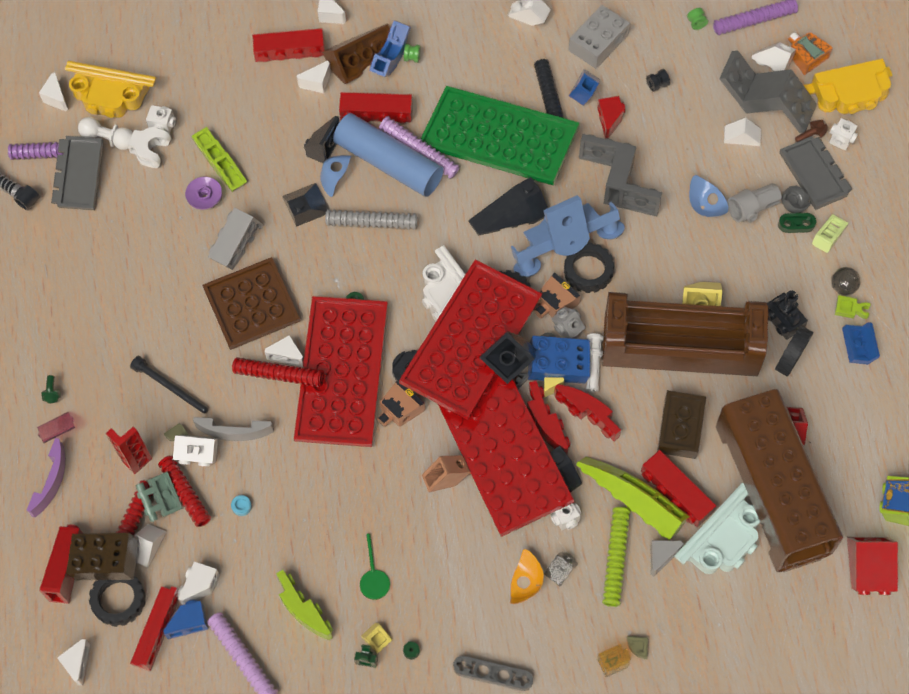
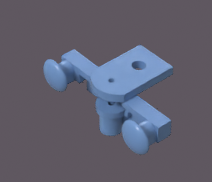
[511,195,624,277]

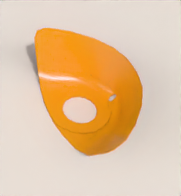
[510,549,544,604]

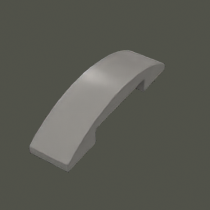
[193,417,274,441]

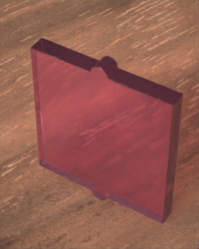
[37,412,75,443]

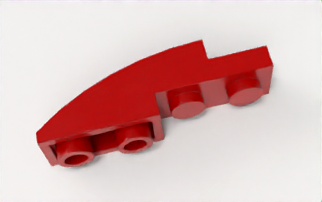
[527,380,570,455]
[554,384,621,442]

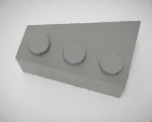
[208,207,264,270]

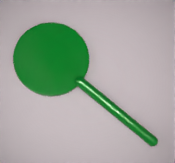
[360,533,390,600]

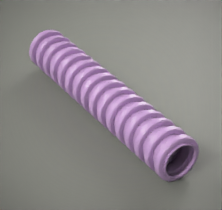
[379,116,459,179]
[207,612,278,694]

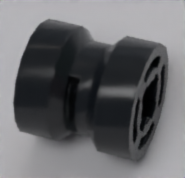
[646,69,670,92]

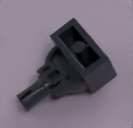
[767,290,808,340]

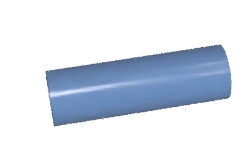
[333,113,444,197]

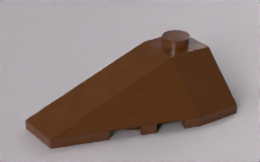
[323,24,390,84]

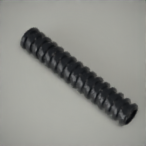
[534,59,564,118]

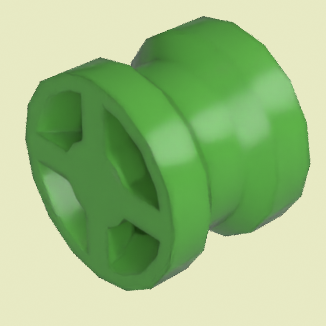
[687,8,708,30]
[404,44,420,63]

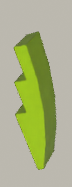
[191,127,247,192]

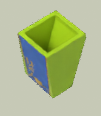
[879,476,909,526]

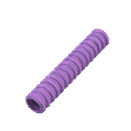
[713,0,798,35]
[8,142,64,160]

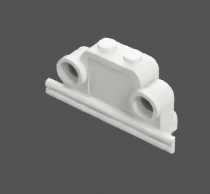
[422,245,465,322]

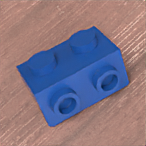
[842,322,880,365]

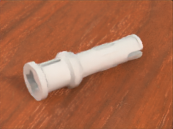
[586,333,604,393]

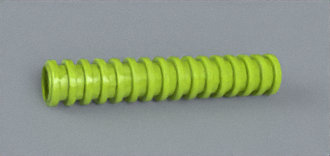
[602,507,630,607]

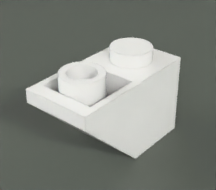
[508,0,551,26]
[751,42,796,71]
[177,562,220,605]

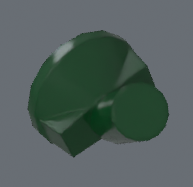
[41,375,61,404]

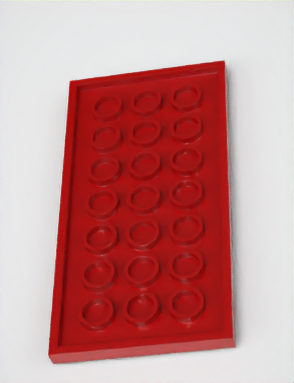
[399,259,542,420]
[294,296,388,447]
[438,374,574,537]

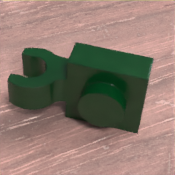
[354,644,378,668]

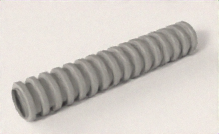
[325,209,417,230]

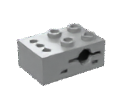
[568,5,630,69]

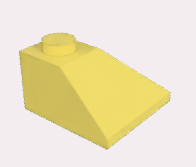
[682,282,722,306]

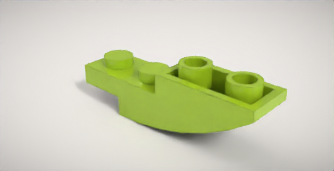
[276,569,333,640]

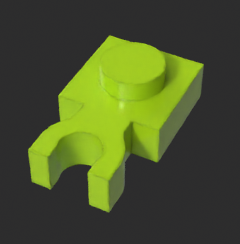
[835,295,870,319]

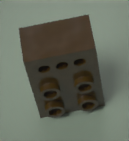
[657,390,706,459]
[66,533,139,580]

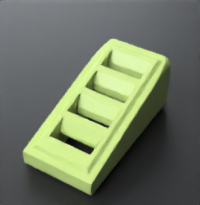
[812,214,848,253]

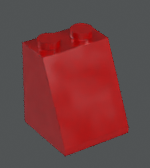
[847,537,898,595]

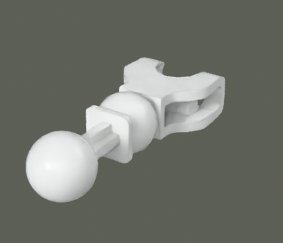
[78,117,171,168]

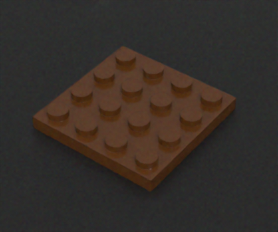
[202,257,300,350]

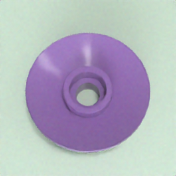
[185,177,222,210]

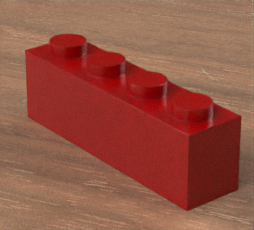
[252,28,325,62]
[339,92,413,123]
[641,450,716,527]

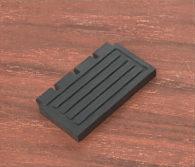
[51,136,104,211]
[779,136,853,210]

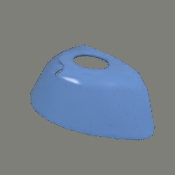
[320,155,352,197]
[689,175,729,217]

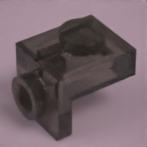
[544,552,578,586]

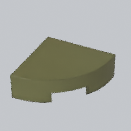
[164,423,190,442]
[627,636,648,660]

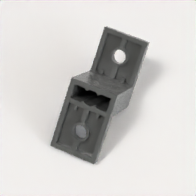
[719,50,817,133]
[579,134,662,217]

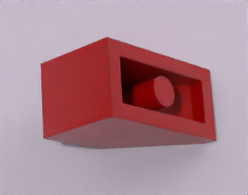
[597,96,625,139]
[786,407,808,445]

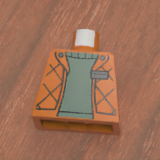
[788,32,833,75]

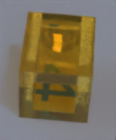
[597,644,631,677]

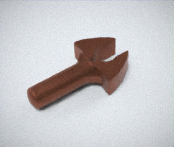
[795,120,828,142]

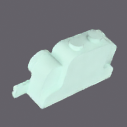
[674,483,760,574]

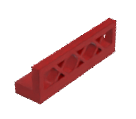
[105,426,152,474]
[130,586,179,671]

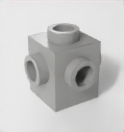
[551,307,585,339]

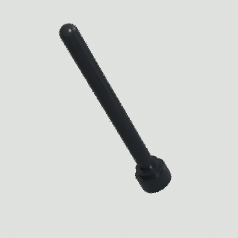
[130,355,208,414]

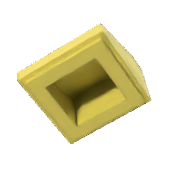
[544,377,564,398]
[361,623,392,654]

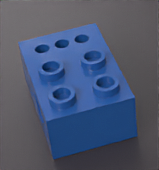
[528,336,590,384]

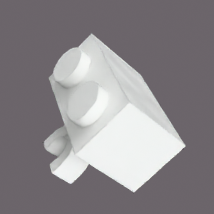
[173,435,218,466]

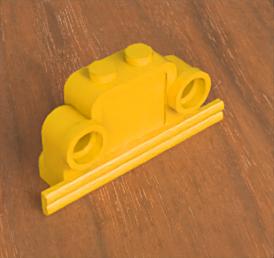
[803,58,892,114]
[65,60,157,118]

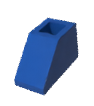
[569,69,599,105]

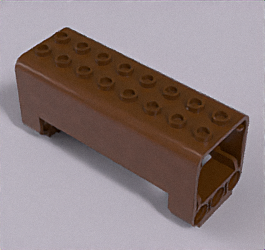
[602,292,768,377]
[716,389,843,573]

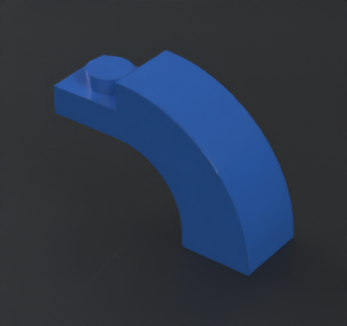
[369,20,411,77]

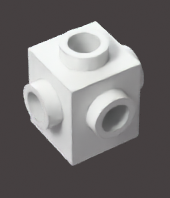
[146,105,176,134]
[829,118,858,151]
[551,503,581,531]

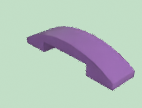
[27,438,65,517]

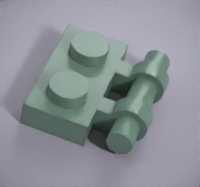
[135,472,183,522]

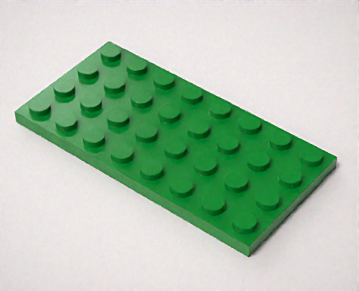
[420,86,580,186]

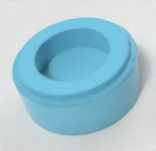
[231,495,252,516]

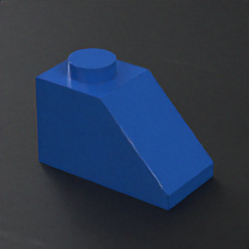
[163,600,208,639]

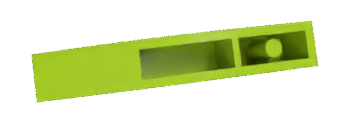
[576,457,689,540]

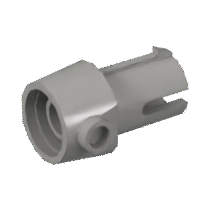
[728,183,782,223]

